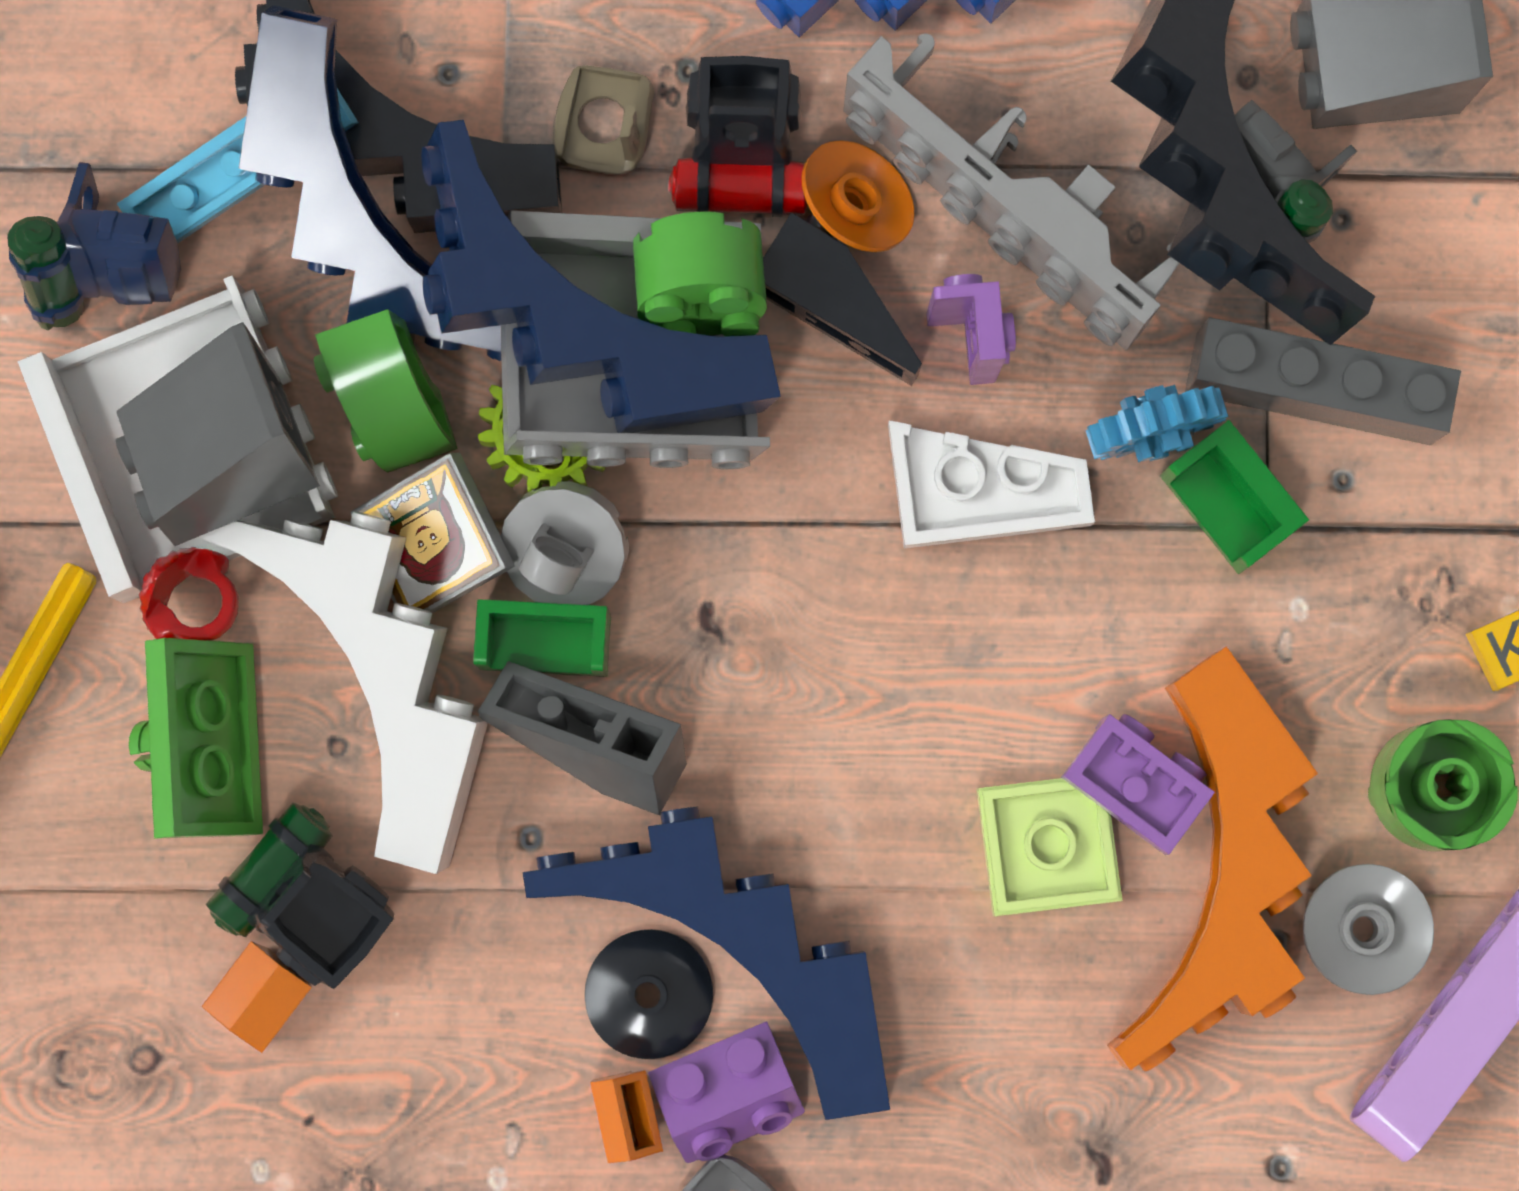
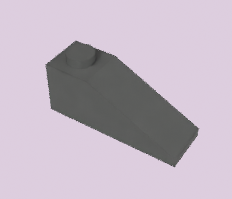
[478,661,687,815]

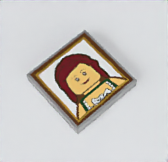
[350,453,515,613]

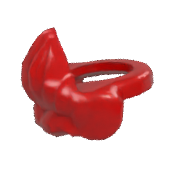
[138,547,239,641]

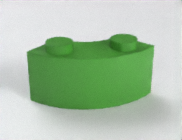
[314,309,458,473]

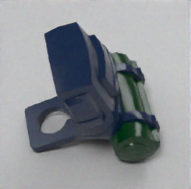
[7,162,181,331]

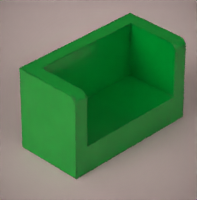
[1160,420,1309,574]
[473,599,611,677]

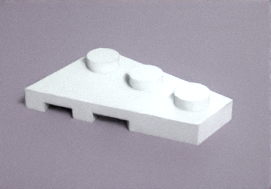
[888,420,1095,549]

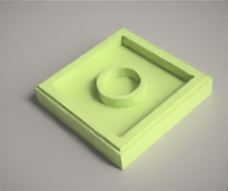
[977,778,1123,916]

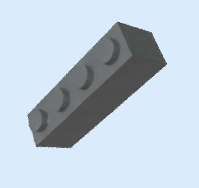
[1185,317,1461,445]

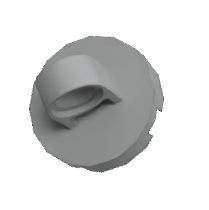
[501,481,629,605]

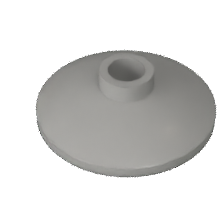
[1303,864,1434,995]

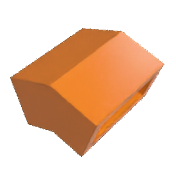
[201,941,312,1053]
[590,1070,663,1163]

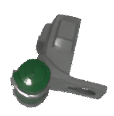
[1235,100,1357,243]

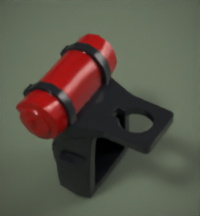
[668,56,808,217]

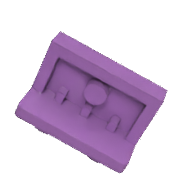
[926,274,1016,385]
[648,1021,805,1163]

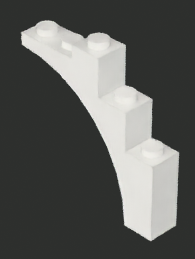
[197,511,488,874]

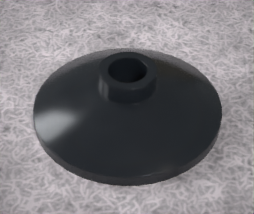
[585,929,713,1059]

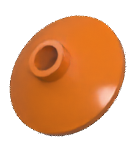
[802,140,914,252]

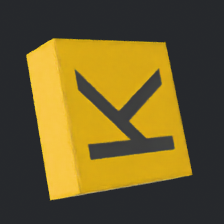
[1465,610,1519,691]

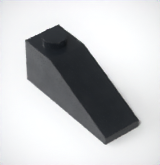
[763,213,922,386]

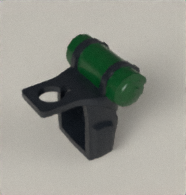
[206,803,394,989]

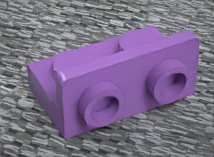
[1061,714,1215,855]

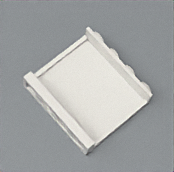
[17,276,338,603]

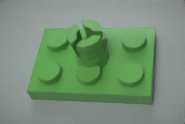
[128,638,263,839]

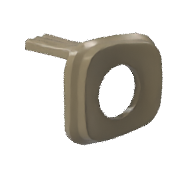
[553,66,654,174]

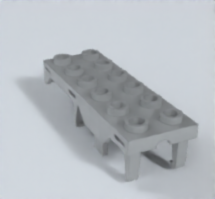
[843,34,1180,351]

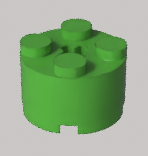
[633,212,767,337]
[1368,719,1518,851]

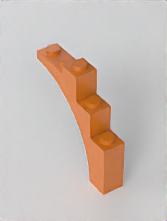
[1107,646,1318,1072]

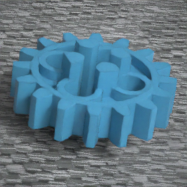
[1085,385,1229,463]

